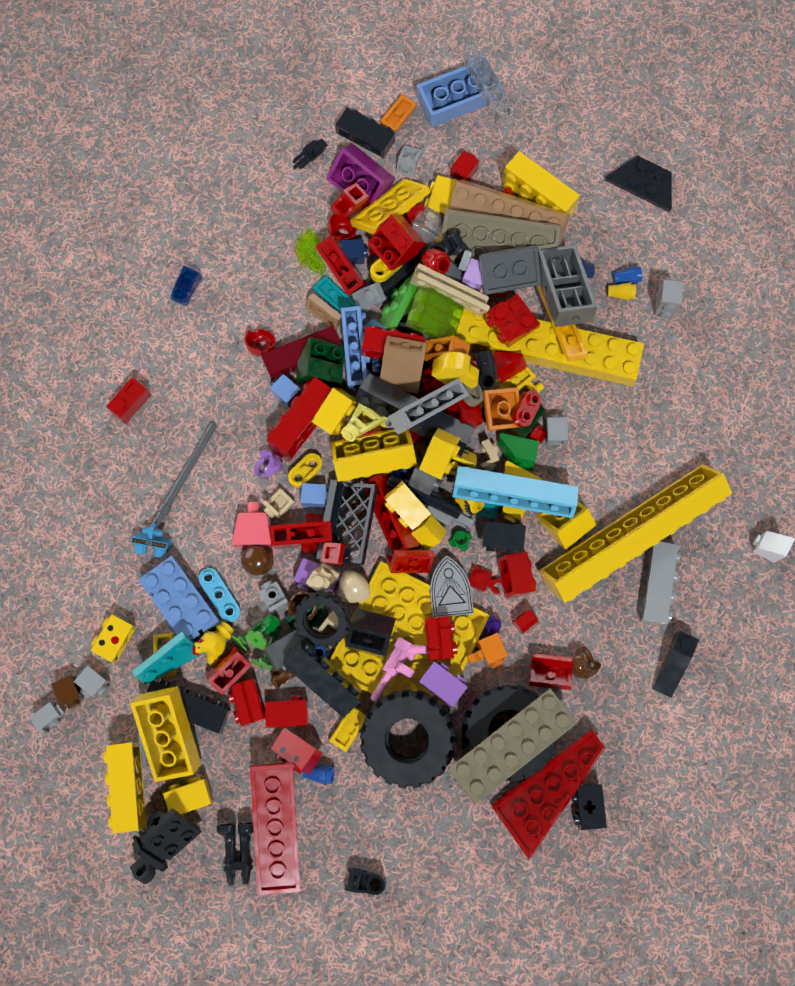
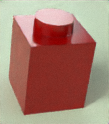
[450,151,479,181]

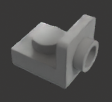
[396,145,422,177]
[352,282,386,310]

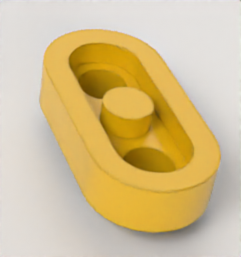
[370,258,403,283]
[288,453,323,488]

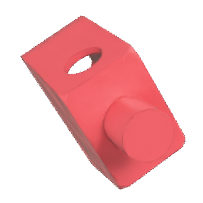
[232,502,273,548]

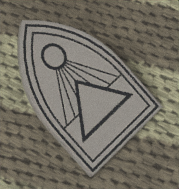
[430,555,474,618]

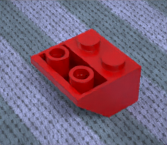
[367,214,426,270]

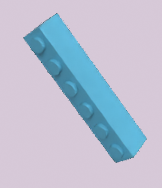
[452,466,578,518]

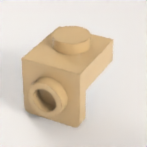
[479,439,500,471]
[263,488,295,520]

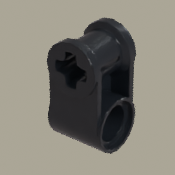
[430,230,468,256]
[344,867,387,895]

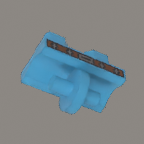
[131,523,172,558]

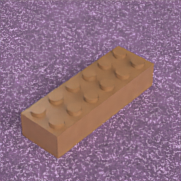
[449,179,570,249]

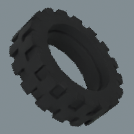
[294,590,351,648]

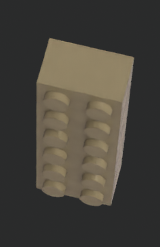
[447,689,577,804]

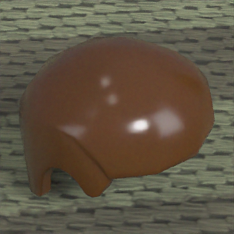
[241,545,274,576]

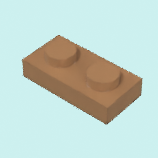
[305,293,342,331]

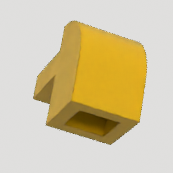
[432,352,479,389]

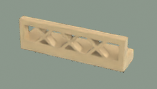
[410,263,490,316]

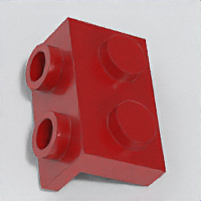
[529,653,573,690]

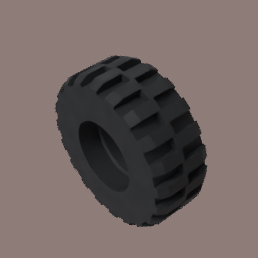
[462,685,557,781]
[360,689,456,789]

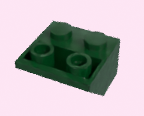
[296,337,345,388]

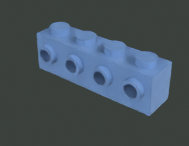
[341,306,371,390]

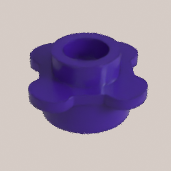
[485,615,501,636]

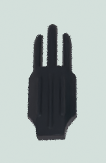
[293,139,328,169]

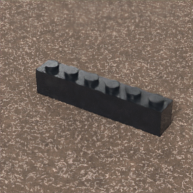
[355,373,476,457]

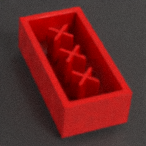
[266,377,332,462]

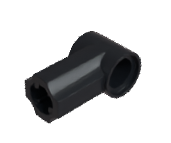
[476,350,501,390]

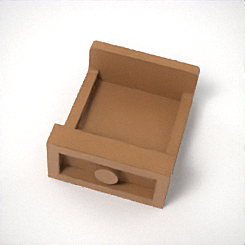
[380,336,427,394]

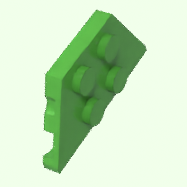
[379,271,418,331]

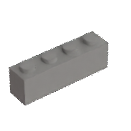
[388,378,469,435]
[640,542,681,627]

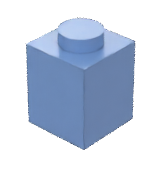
[270,374,302,408]
[301,483,328,508]

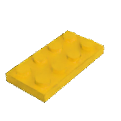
[350,178,430,235]

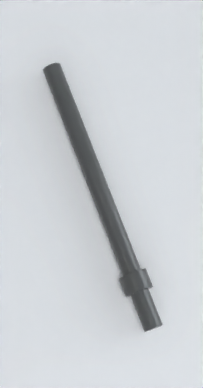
[151,423,217,529]

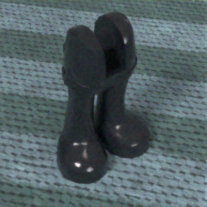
[216,822,254,886]

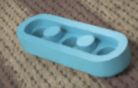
[199,568,241,623]

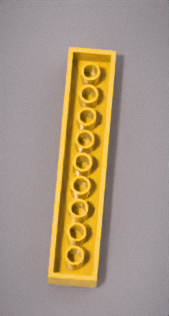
[444,303,644,387]
[538,464,732,603]

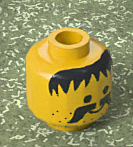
[454,497,484,515]

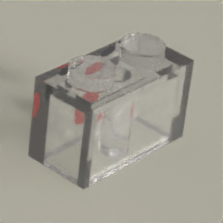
[412,206,444,249]

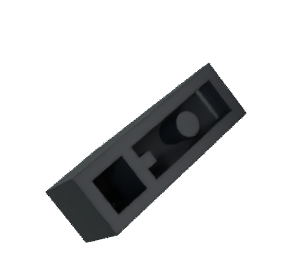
[652,631,700,698]

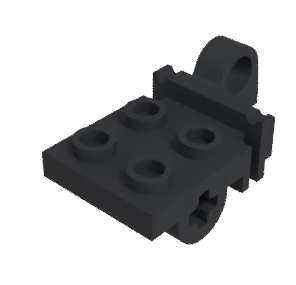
[130,808,202,884]

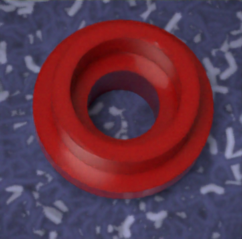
[528,426,546,445]

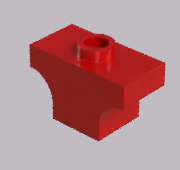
[330,183,370,222]

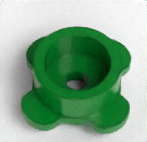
[449,529,472,552]

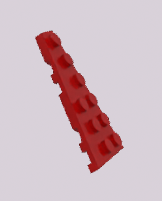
[491,729,605,860]

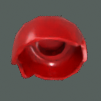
[328,213,357,243]
[245,328,276,357]

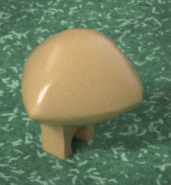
[337,570,371,603]

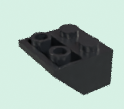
[345,608,396,659]

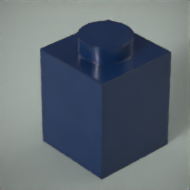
[341,239,368,265]

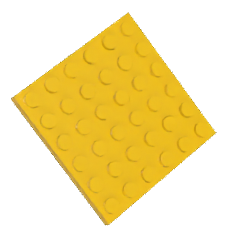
[329,561,490,706]

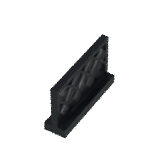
[316,480,378,565]

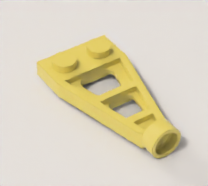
[341,376,388,442]

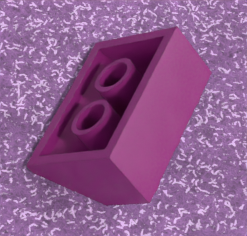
[326,145,396,209]

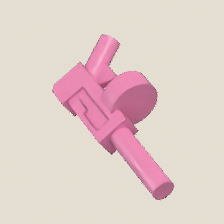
[370,638,427,703]

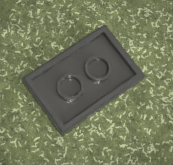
[479,245,541,295]

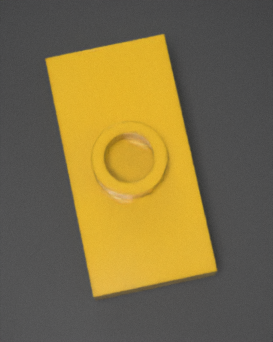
[329,708,367,753]

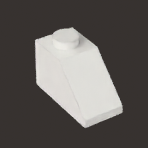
[753,531,795,563]

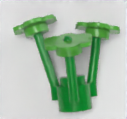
[231,614,280,671]

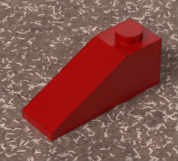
[315,235,367,295]
[270,521,332,549]

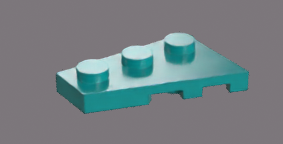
[132,632,204,685]

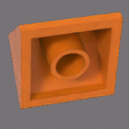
[482,387,520,431]

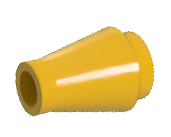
[608,282,636,301]

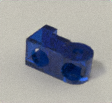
[171,266,203,306]

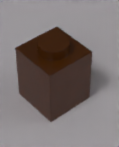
[51,675,84,709]

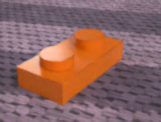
[380,94,417,134]

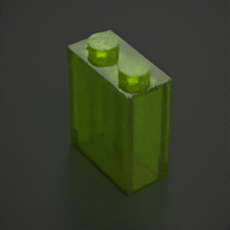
[406,288,465,339]

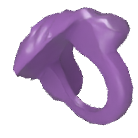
[254,450,283,478]

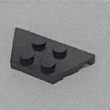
[605,156,672,212]

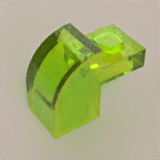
[295,229,326,276]

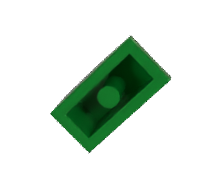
[497,433,539,471]

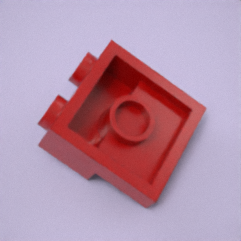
[485,294,540,348]

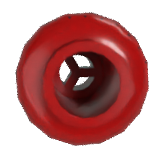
[421,248,450,275]

